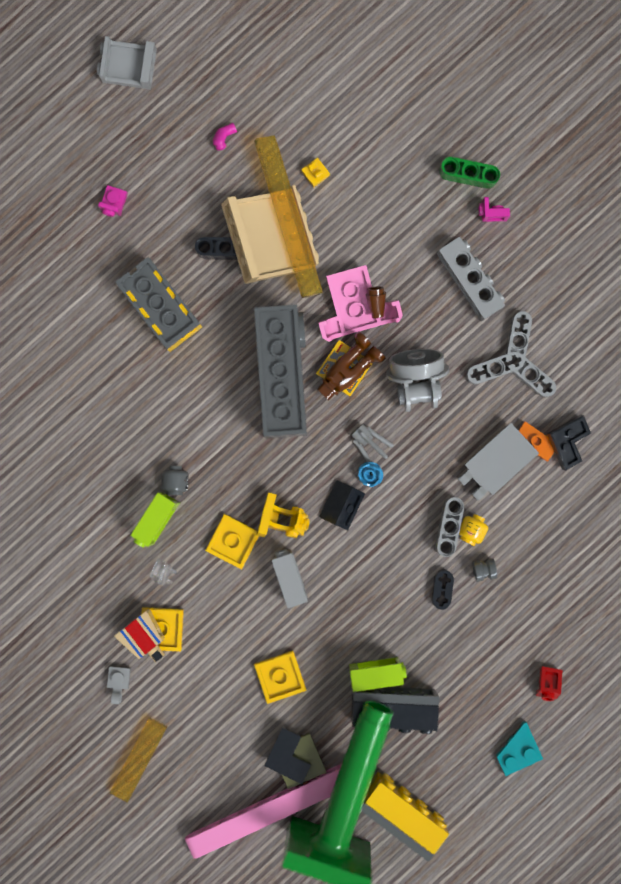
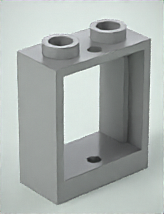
[272,549,308,608]

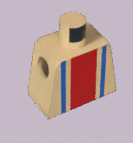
[115,609,165,663]

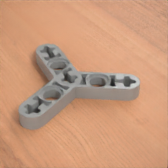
[466,311,556,398]

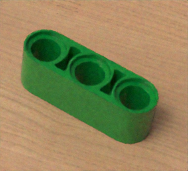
[439,157,500,189]

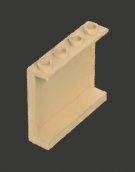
[221,185,319,284]

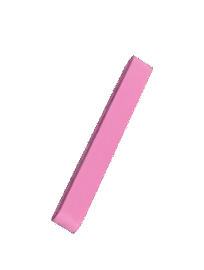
[184,763,342,859]

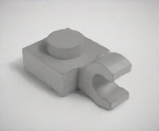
[107,666,131,704]

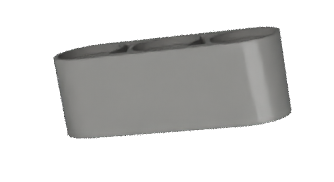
[435,497,464,557]

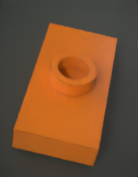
[518,421,554,462]

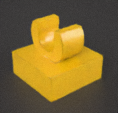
[301,157,330,188]

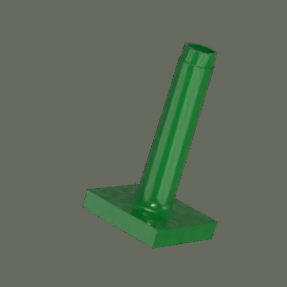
[282,701,394,884]

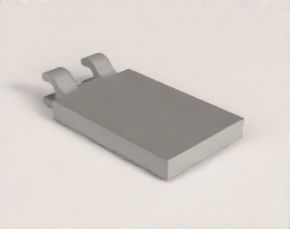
[458,423,539,501]

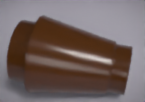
[365,286,386,318]

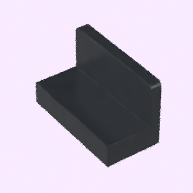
[320,480,365,531]

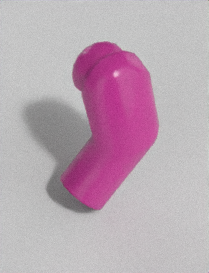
[213,123,237,151]

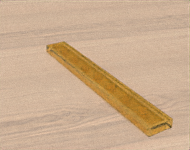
[254,135,323,298]

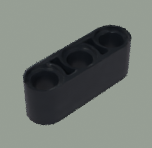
[195,237,238,260]

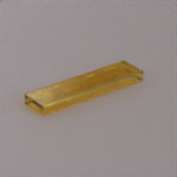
[110,717,167,803]

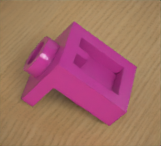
[98,185,128,217]
[478,197,510,222]

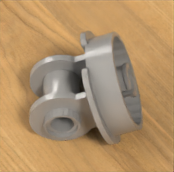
[386,349,449,412]

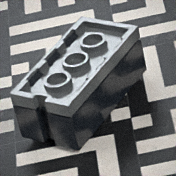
[351,687,439,734]

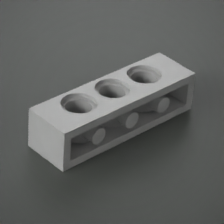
[437,237,505,322]

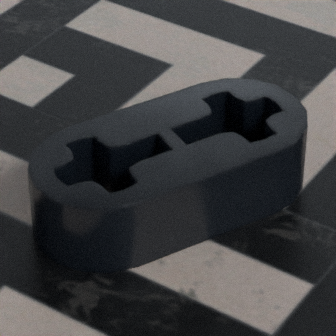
[432,570,454,610]

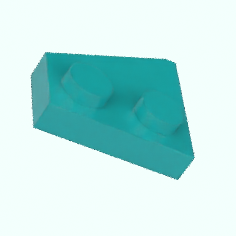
[496,721,543,776]

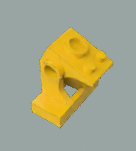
[257,493,310,538]

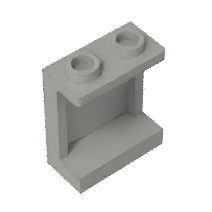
[97,36,157,90]

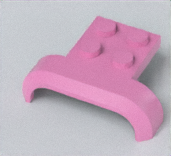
[318,265,403,342]

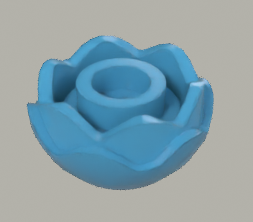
[358,462,383,487]

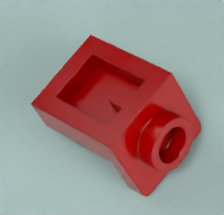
[536,666,563,701]

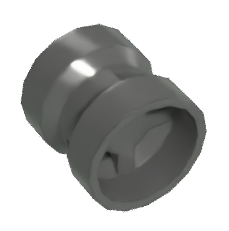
[472,558,497,582]

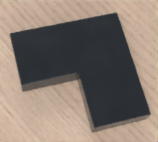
[547,415,591,471]
[264,727,311,784]

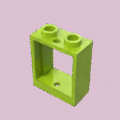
[130,492,180,548]
[349,657,407,692]

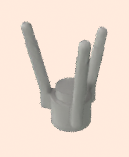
[352,424,394,462]

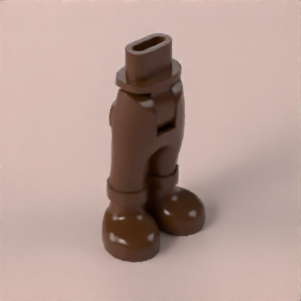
[317,331,386,401]

